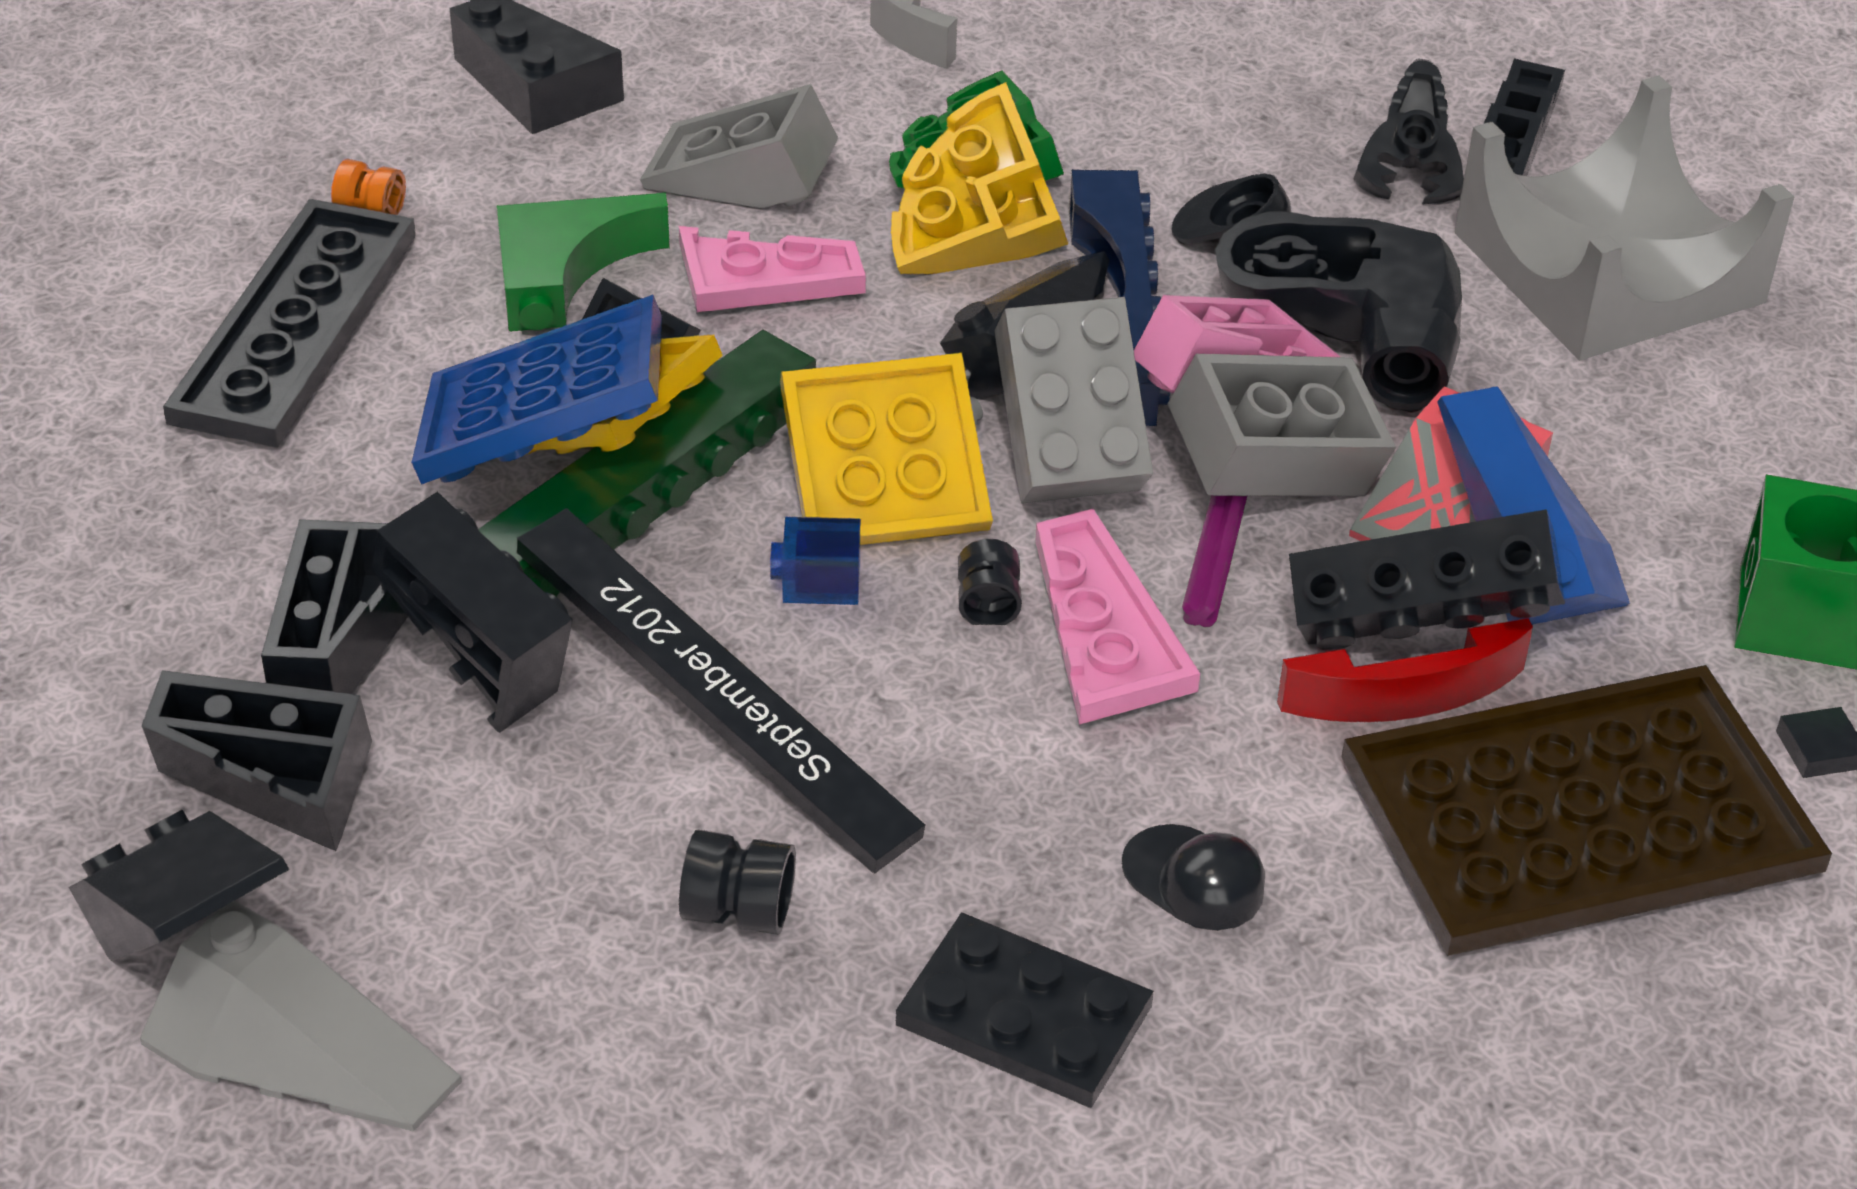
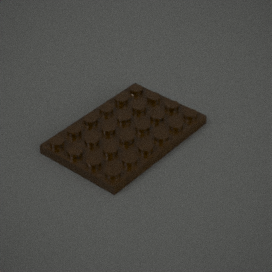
[1341,665,1832,956]

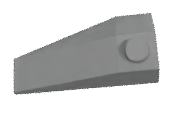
[140,901,462,1131]

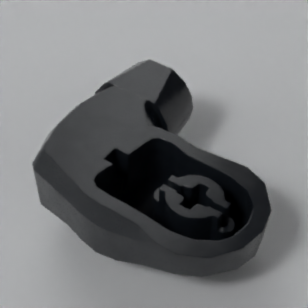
[1215,211,1462,412]

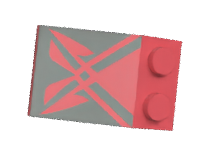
[1349,386,1553,541]

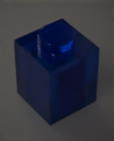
[770,517,861,605]

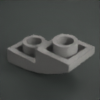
[870,0,957,69]

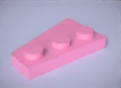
[679,226,866,312]

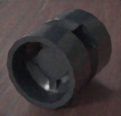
[679,829,796,935]

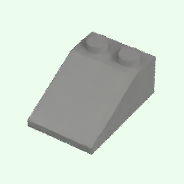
[640,84,838,208]

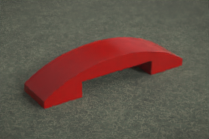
[1277,618,1533,722]

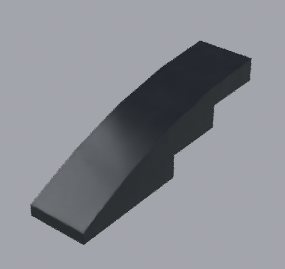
[1463,58,1565,180]

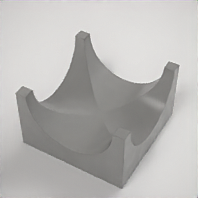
[1455,75,1795,361]

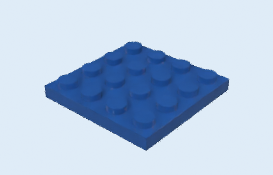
[411,295,662,485]

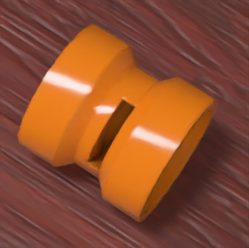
[331,158,406,215]

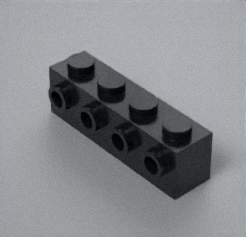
[1289,509,1565,650]

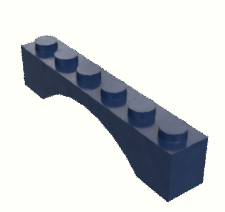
[1069,170,1170,426]

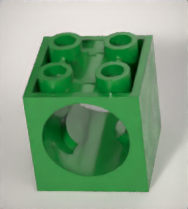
[1734,474,1857,670]

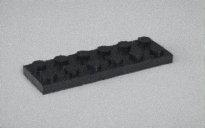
[163,199,416,448]

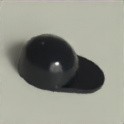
[1172,173,1291,244]
[1122,824,1266,931]

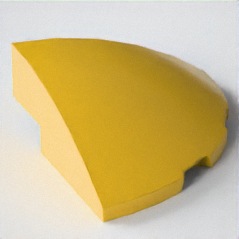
[891,82,1068,274]

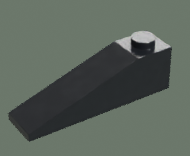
[940,251,1109,399]

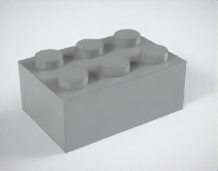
[994,297,1153,504]
[1168,354,1396,496]

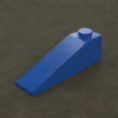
[1437,386,1630,625]

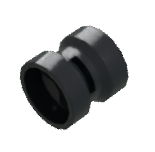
[958,539,1022,625]

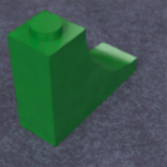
[497,193,670,332]

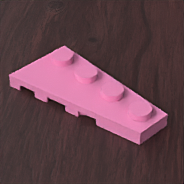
[1035,509,1200,725]

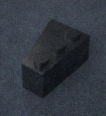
[449,0,624,135]
[372,491,573,733]
[261,519,408,694]
[141,670,372,851]

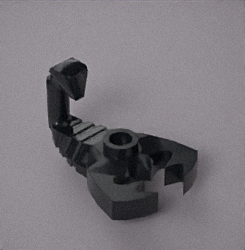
[1353,58,1464,204]

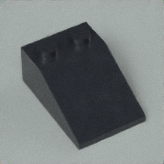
[68,809,290,961]

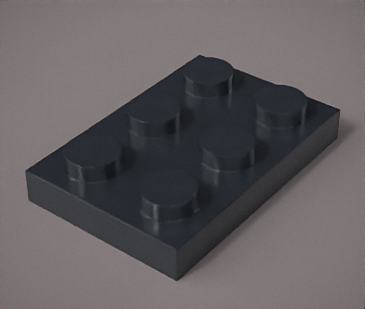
[895,912,1154,1109]

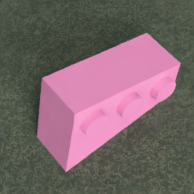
[1134,295,1340,393]

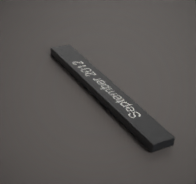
[517,508,926,874]

